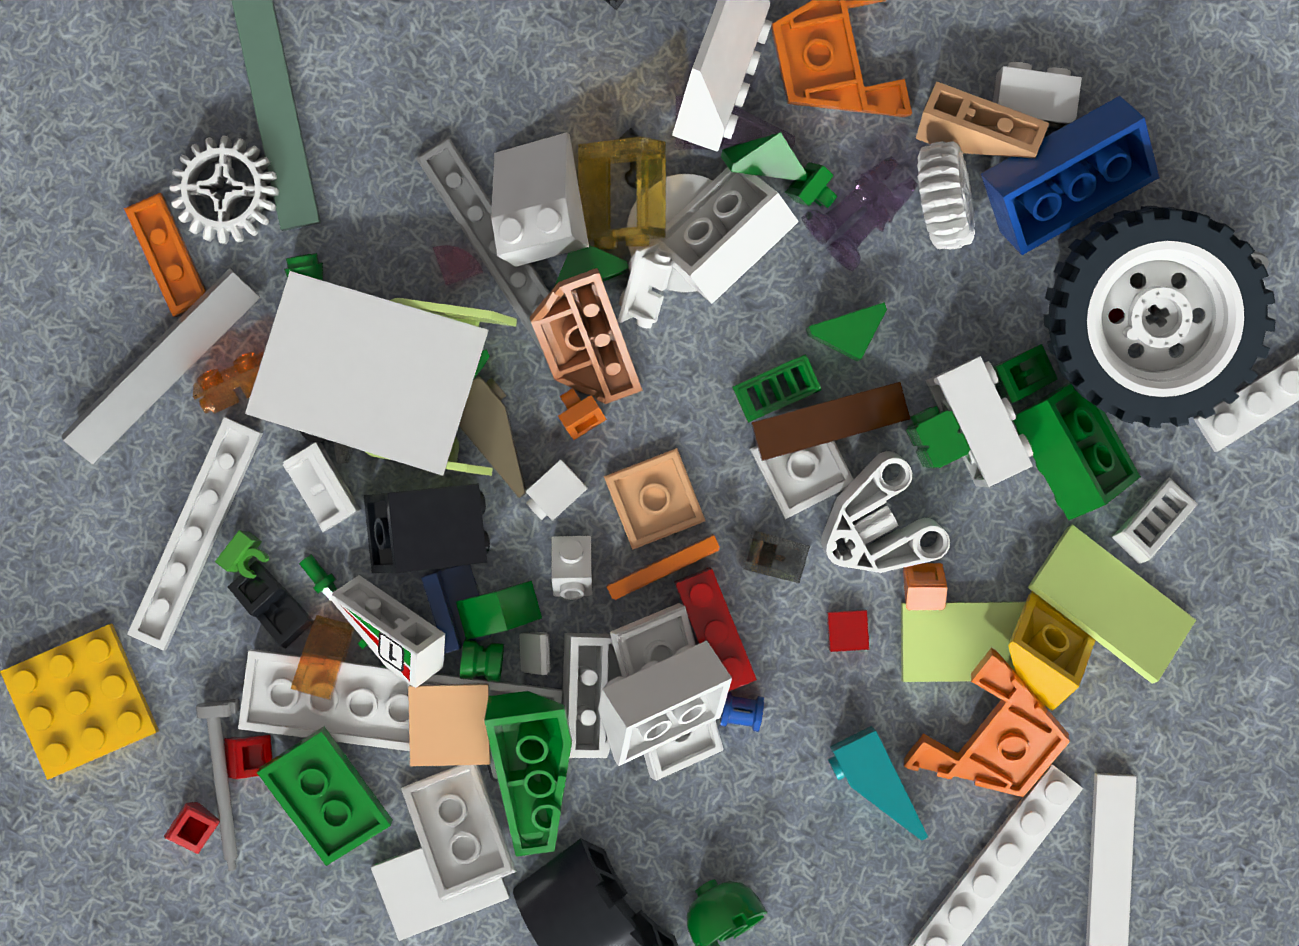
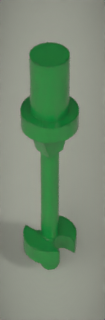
[299,554,368,649]

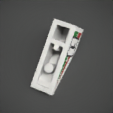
[331,575,445,688]

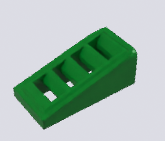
[732,354,822,423]

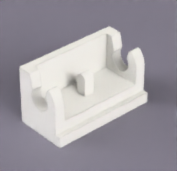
[283,442,361,532]

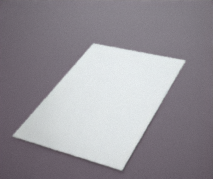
[245,271,489,476]

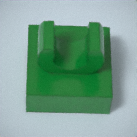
[784,162,838,209]

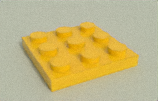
[0,623,159,780]

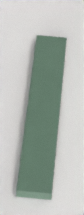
[231,0,321,231]

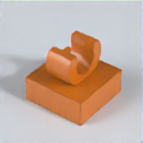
[558,388,607,440]

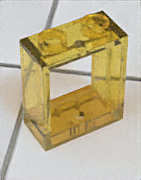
[578,136,666,249]

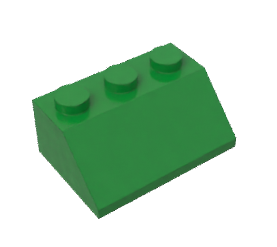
[1013,382,1141,520]

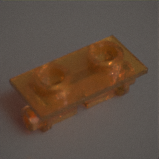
[193,351,265,414]

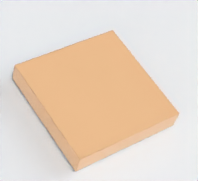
[604,448,705,550]
[408,683,491,766]

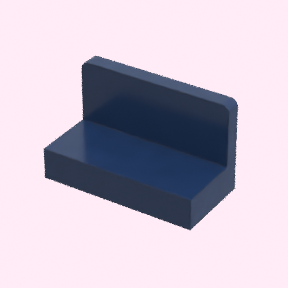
[421,565,492,654]

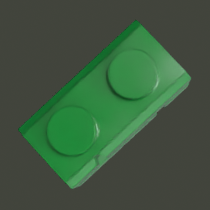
[905,406,971,468]

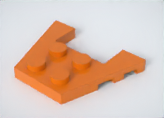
[771,0,912,117]
[904,648,1070,797]

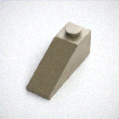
[459,376,526,498]

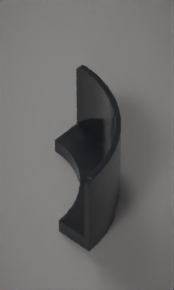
[513,838,678,946]

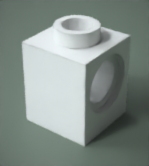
[526,459,588,521]

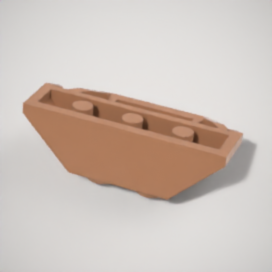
[530,268,643,404]

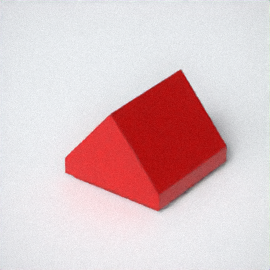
[164,802,220,854]

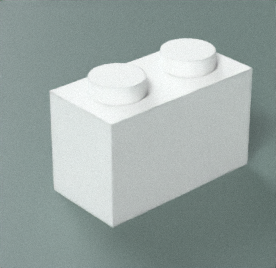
[993,62,1082,129]

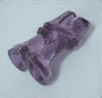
[801,156,918,271]

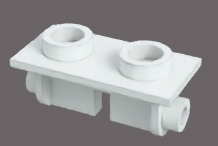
[618,241,673,328]

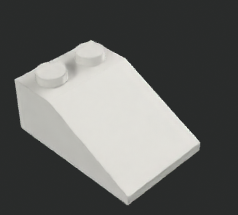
[491,132,589,267]

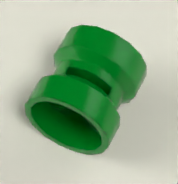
[460,640,504,683]

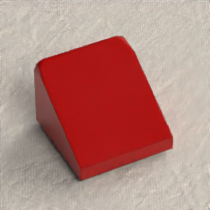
[224,734,273,779]

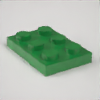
[257,726,393,866]

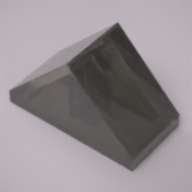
[741,529,810,583]

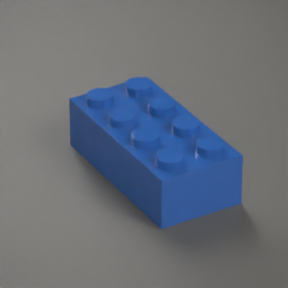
[981,96,1160,255]

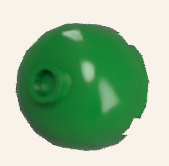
[686,879,767,946]

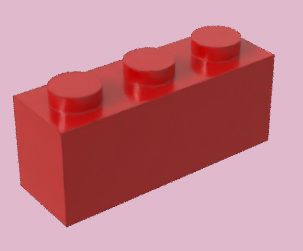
[674,567,757,692]

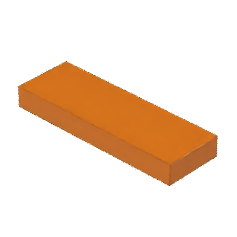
[124,193,206,317]
[606,534,720,600]

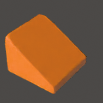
[903,563,948,610]

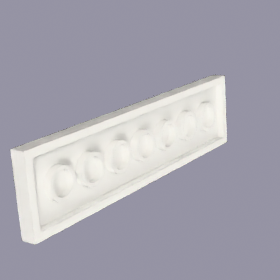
[238,649,563,751]

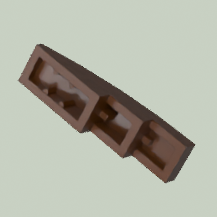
[751,382,911,461]

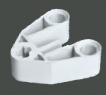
[821,451,950,573]

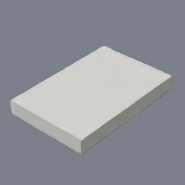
[401,765,516,901]
[371,846,510,941]

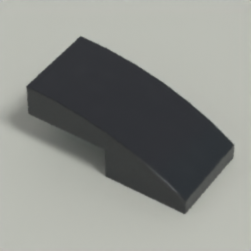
[228,560,314,649]

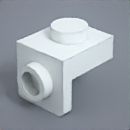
[552,536,592,600]

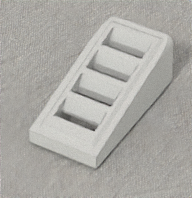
[1112,477,1198,564]

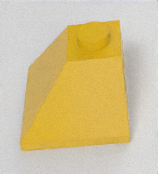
[1008,591,1096,711]

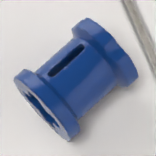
[720,691,764,732]

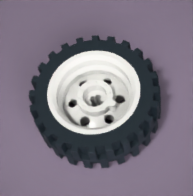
[1043,206,1276,428]

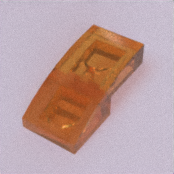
[291,615,354,701]

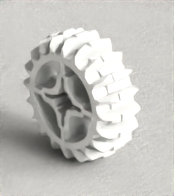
[170,136,279,244]
[917,141,975,250]

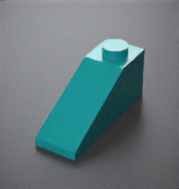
[828,726,928,841]

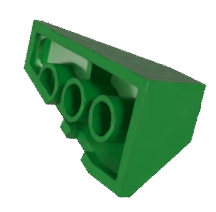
[484,691,572,857]

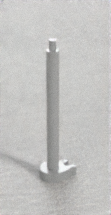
[196,699,240,871]

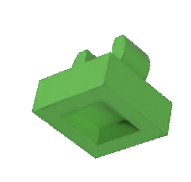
[215,530,269,579]

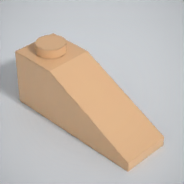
[916,81,1049,158]

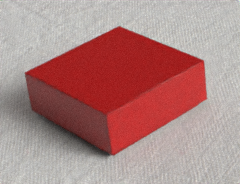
[827,609,869,652]

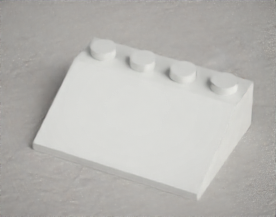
[672,0,772,152]

